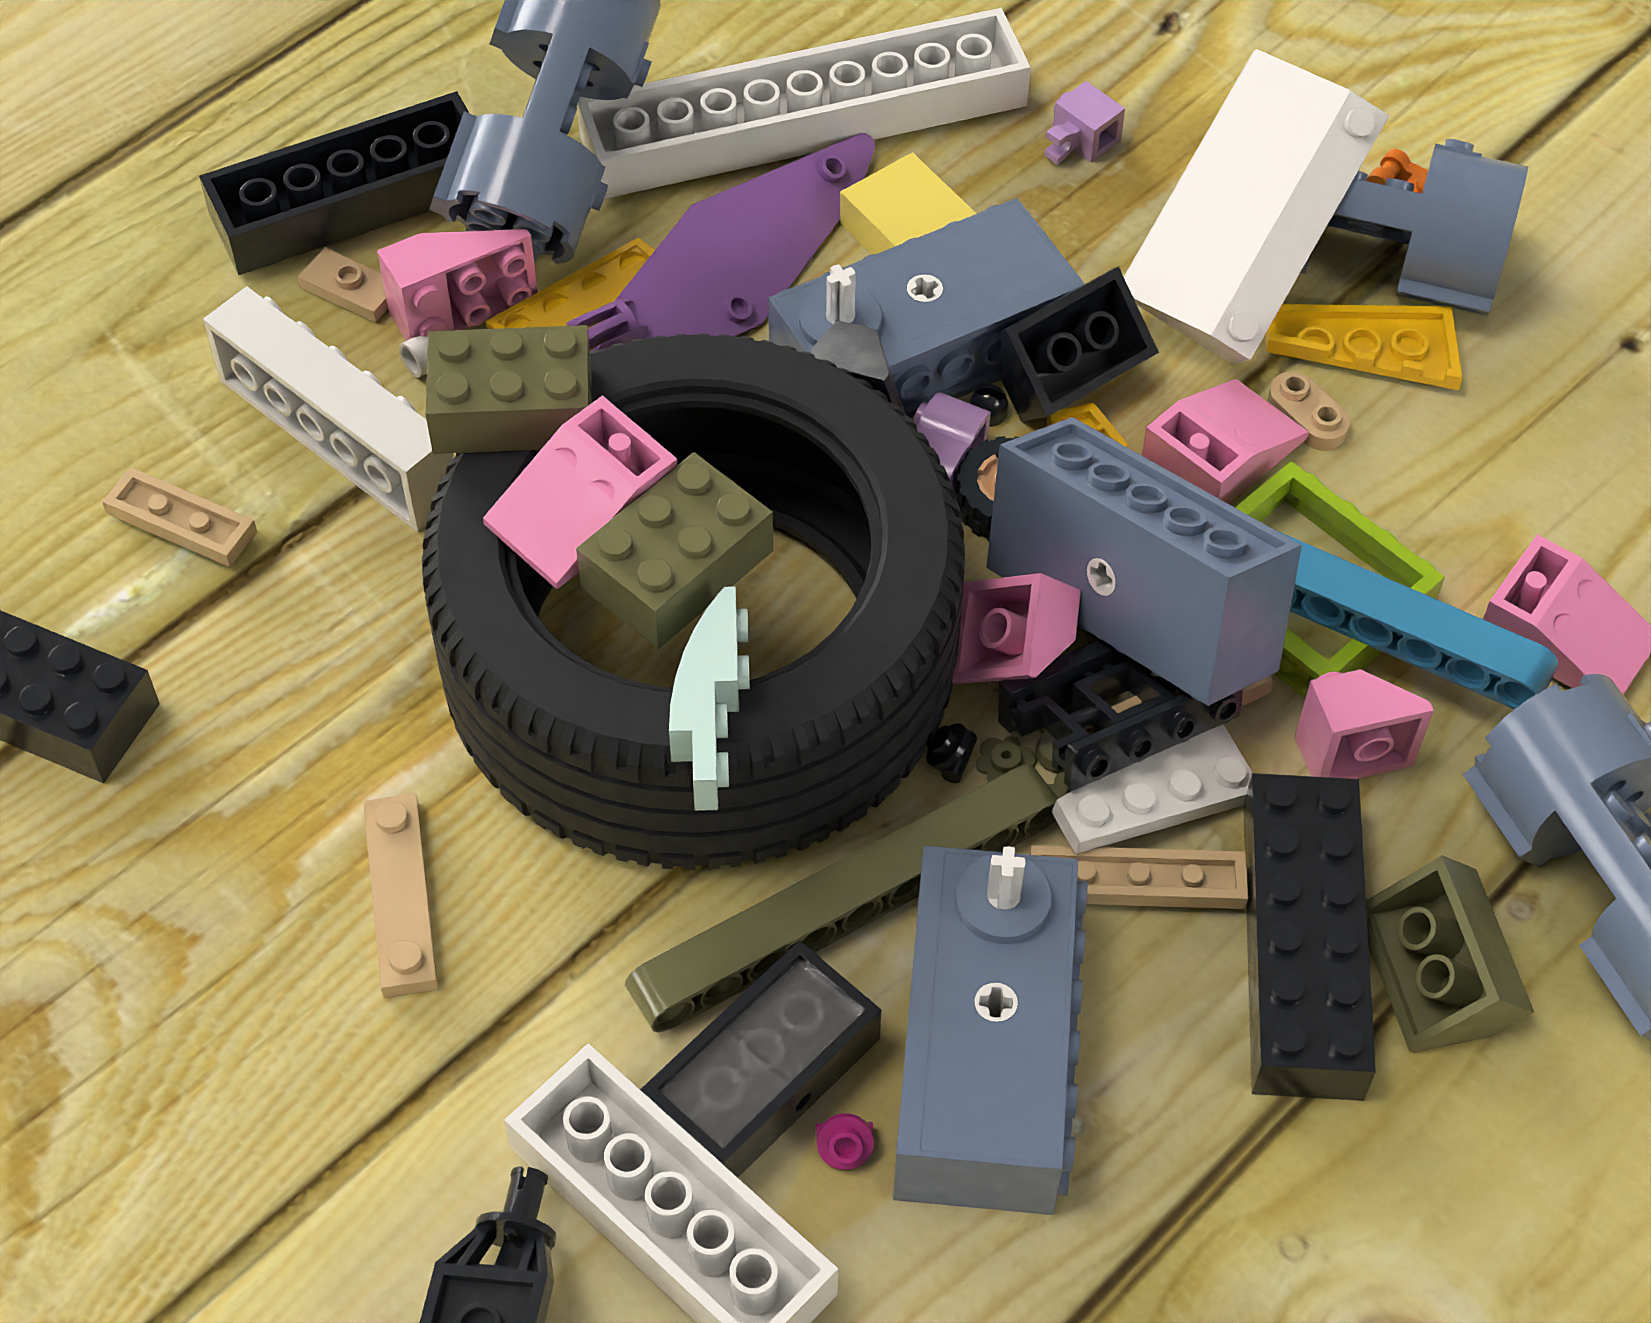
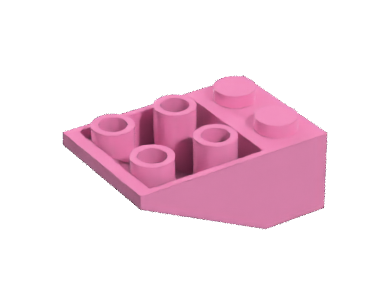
[377,229,538,341]
[1142,379,1309,505]
[483,395,677,589]
[1483,534,1651,695]

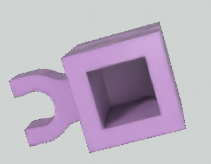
[1044,81,1125,165]

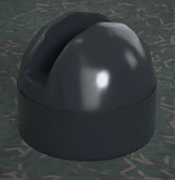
[970,384,1008,427]

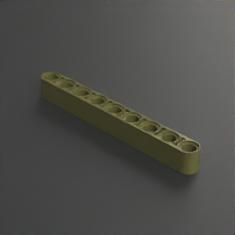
[625,764,1058,1032]

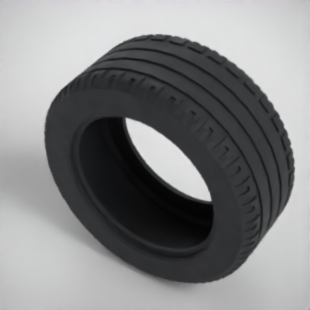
[422,333,965,870]

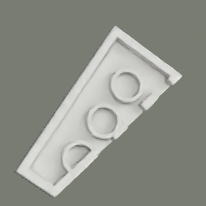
[1052,724,1253,854]

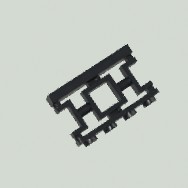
[998,639,1243,791]

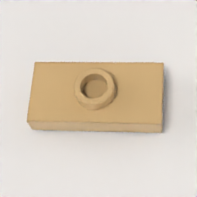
[298,247,388,323]

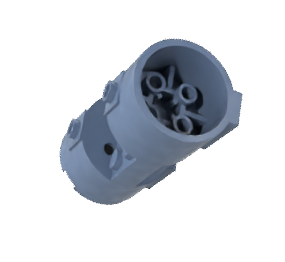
[429,0,661,264]
[1300,139,1528,316]
[1463,674,1651,1040]

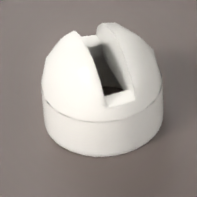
[399,336,428,378]

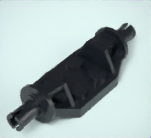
[419,1166,557,1323]

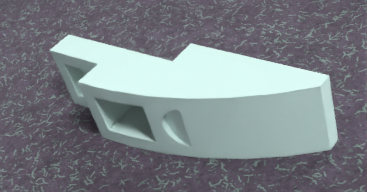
[669,586,750,810]

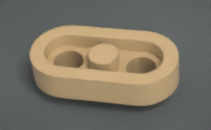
[1267,372,1350,451]

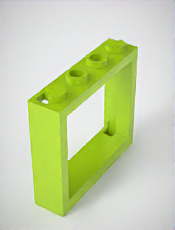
[1235,461,1445,698]

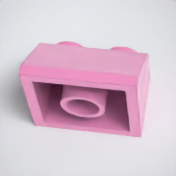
[952,573,1081,684]
[1295,669,1434,779]

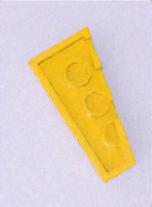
[1264,304,1463,391]

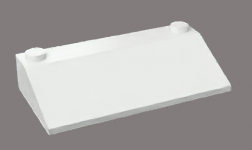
[1124,49,1389,365]

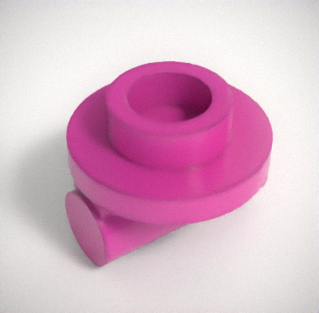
[816,1113,874,1170]

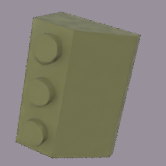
[1366,855,1534,1052]

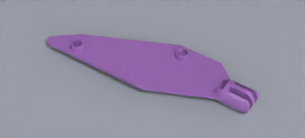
[566,133,875,352]

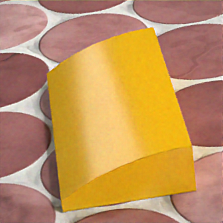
[485,237,655,351]

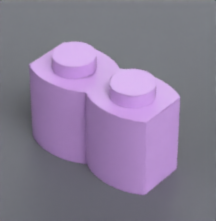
[913,392,991,492]

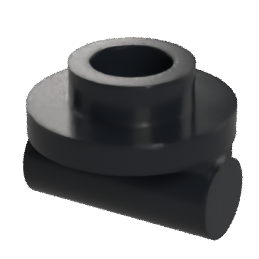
[926,723,978,783]

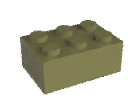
[425,325,592,454]
[576,452,773,649]

